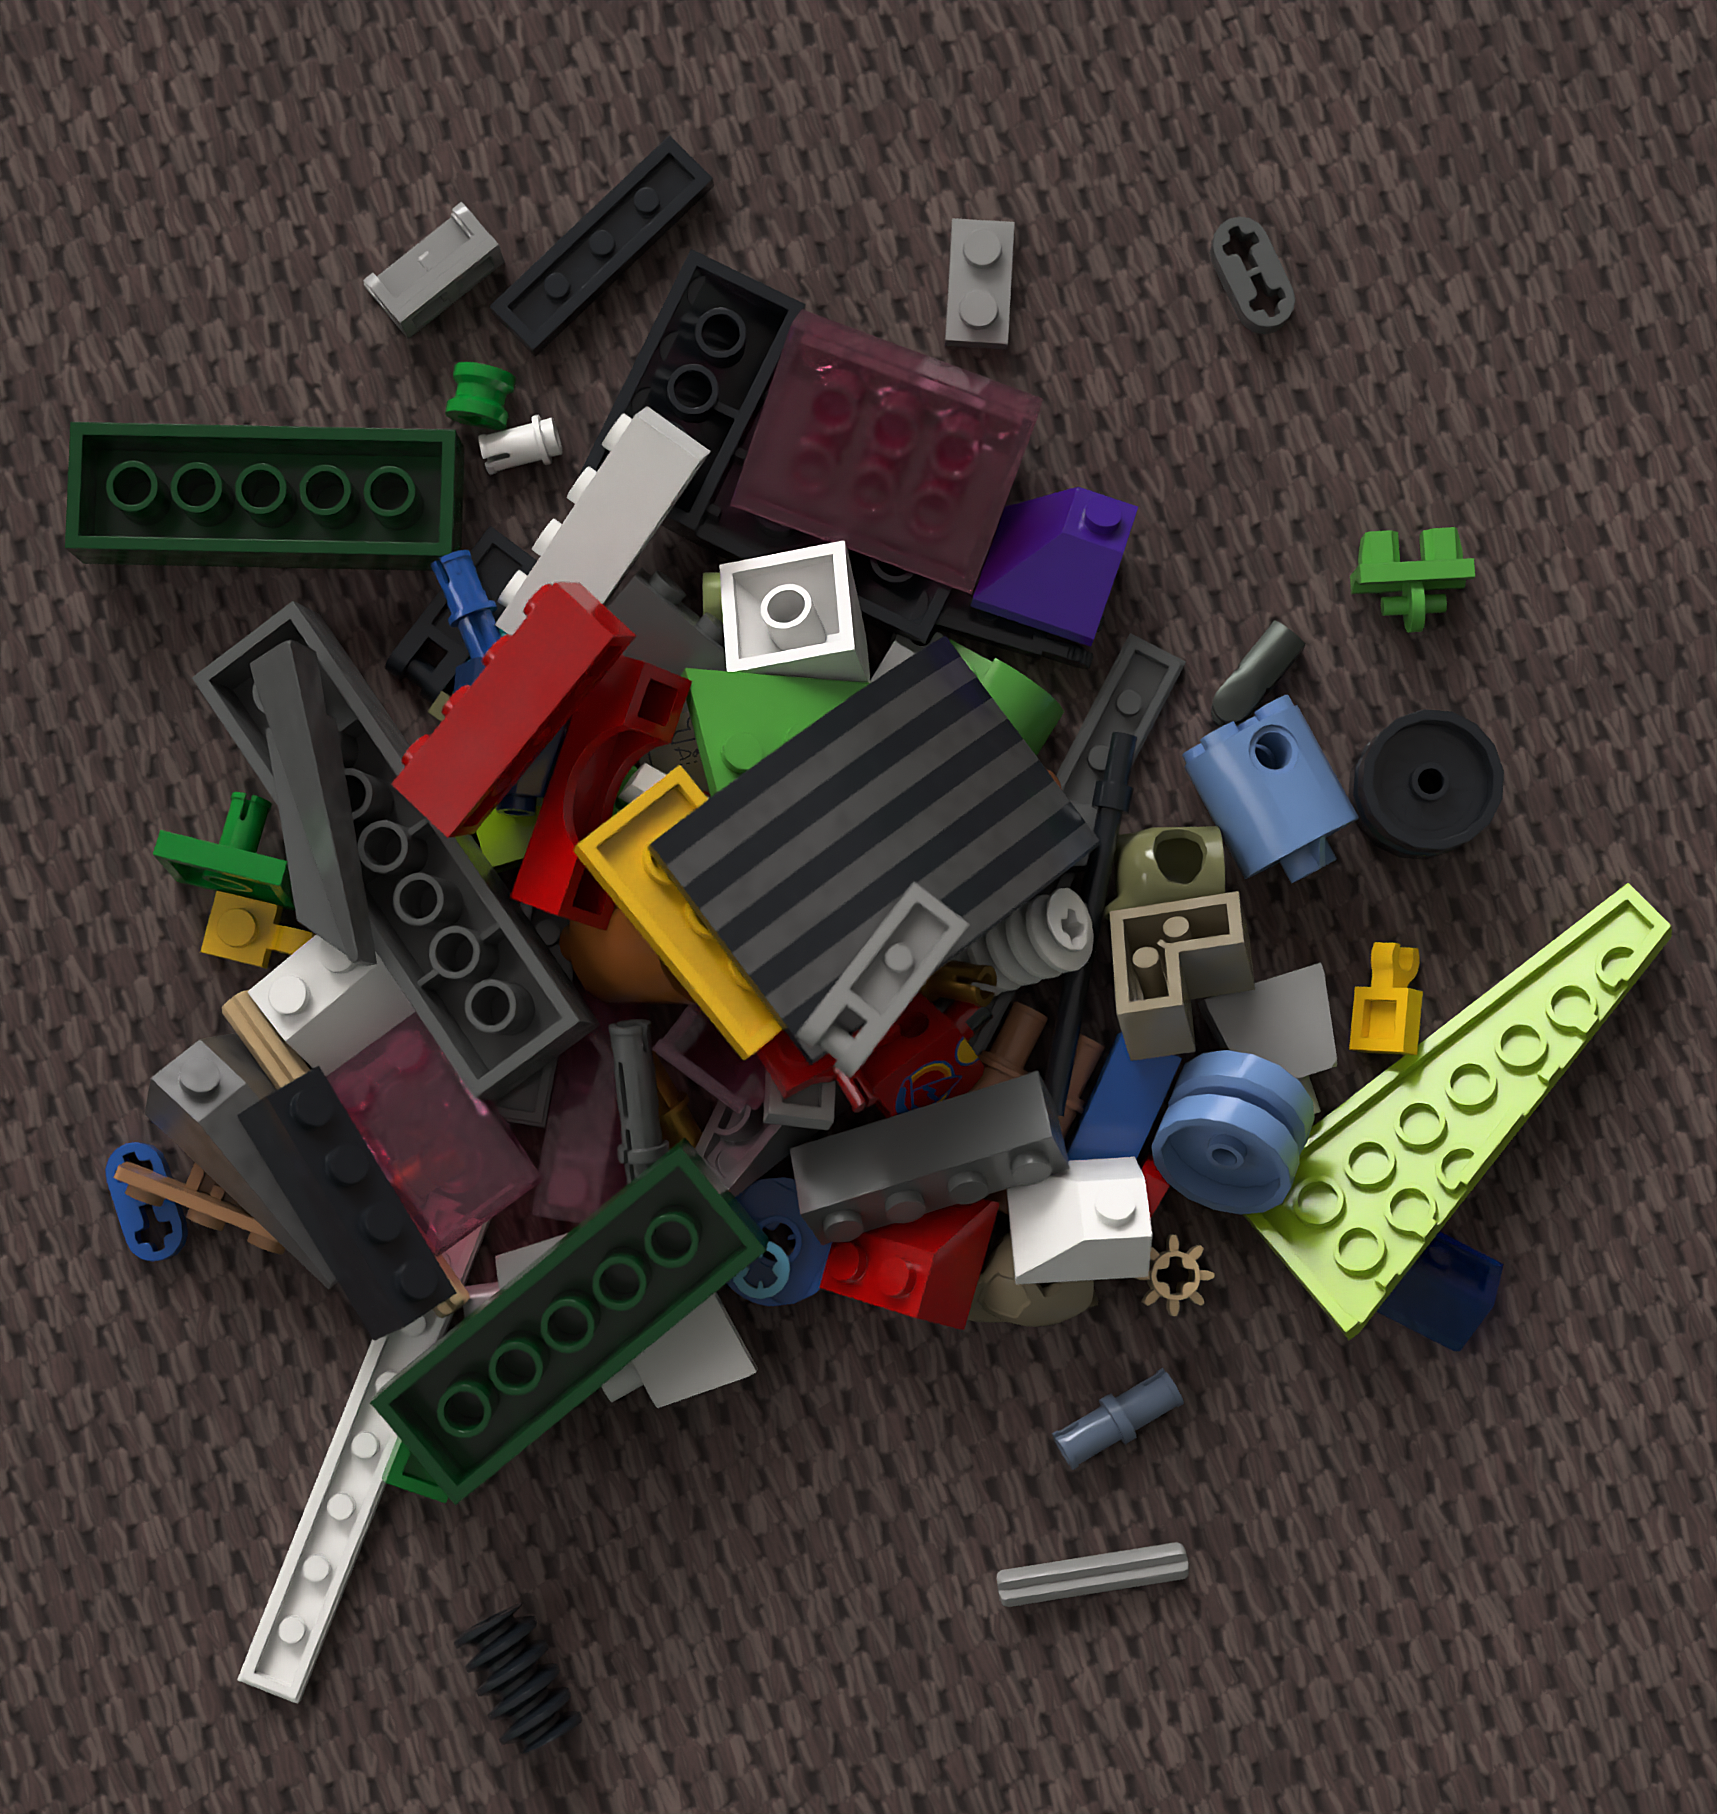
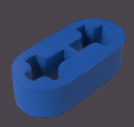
[105,1142,188,1262]

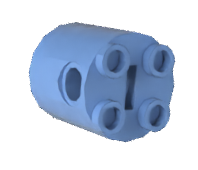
[1182,694,1359,884]

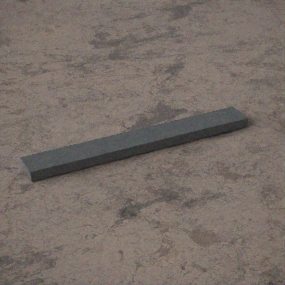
[936,633,1186,1055]

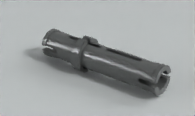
[608,1019,670,1185]

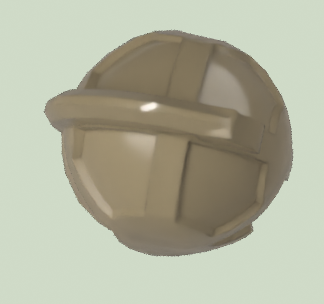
[967,1231,1098,1327]

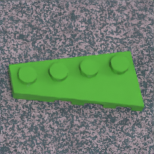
[681,668,870,797]

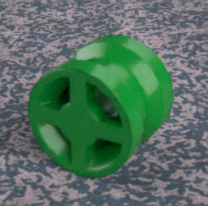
[445,362,517,430]

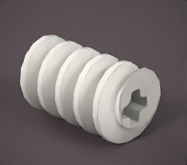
[952,888,1094,996]

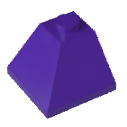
[970,487,1138,647]

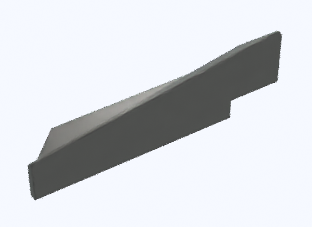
[250,640,377,966]

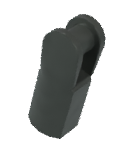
[1211,620,1306,727]

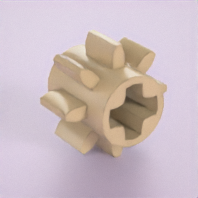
[1134,1235,1215,1316]

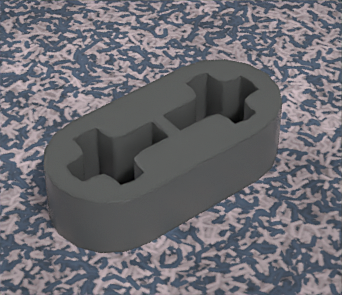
[1210,216,1295,334]

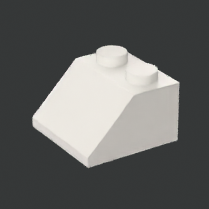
[248,934,429,1099]

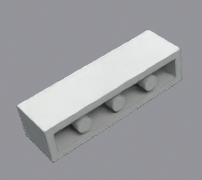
[495,406,711,636]

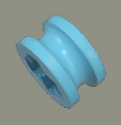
[733,1241,790,1299]

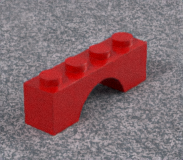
[510,655,692,931]

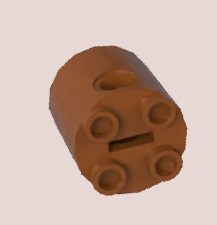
[559,904,697,1004]

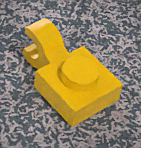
[200,891,315,969]
[1349,942,1423,1055]

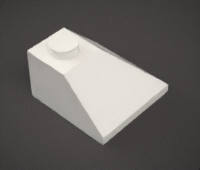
[719,541,871,683]
[1007,1157,1152,1284]

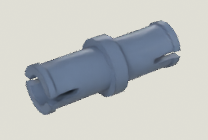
[1052,1368,1184,1470]

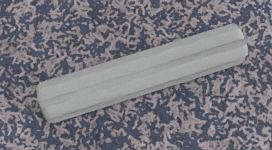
[997,1542,1189,1607]

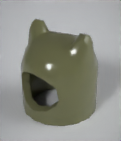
[1104,826,1225,921]

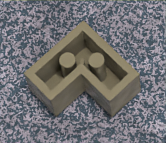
[1109,891,1255,1061]

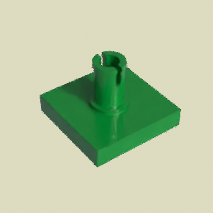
[153,792,295,911]

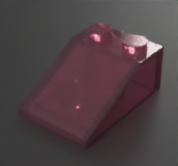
[326,1012,543,1257]

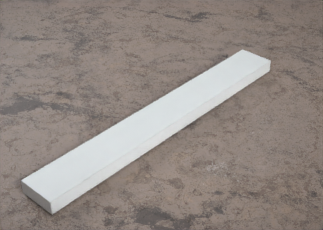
[237,1191,493,1704]

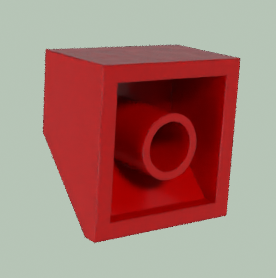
[819,1199,1000,1330]

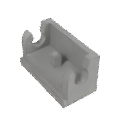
[363,202,505,339]

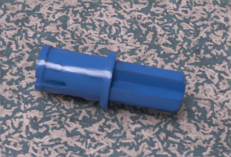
[431,550,502,659]

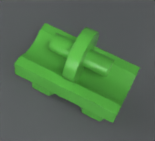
[1350,527,1475,632]

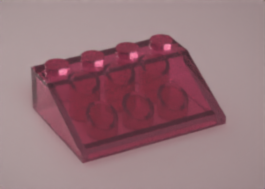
[730,309,1043,594]

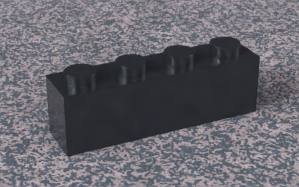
[237,1066,457,1341]

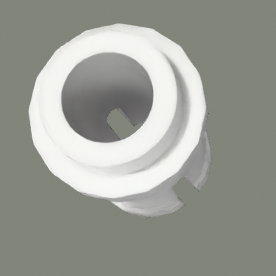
[478,415,562,475]

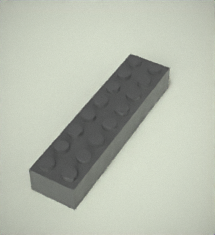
[192,601,601,1100]

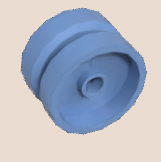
[1151,1050,1315,1214]

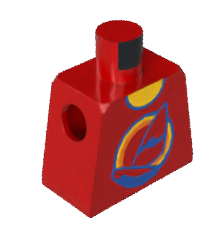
[859,993,994,1118]

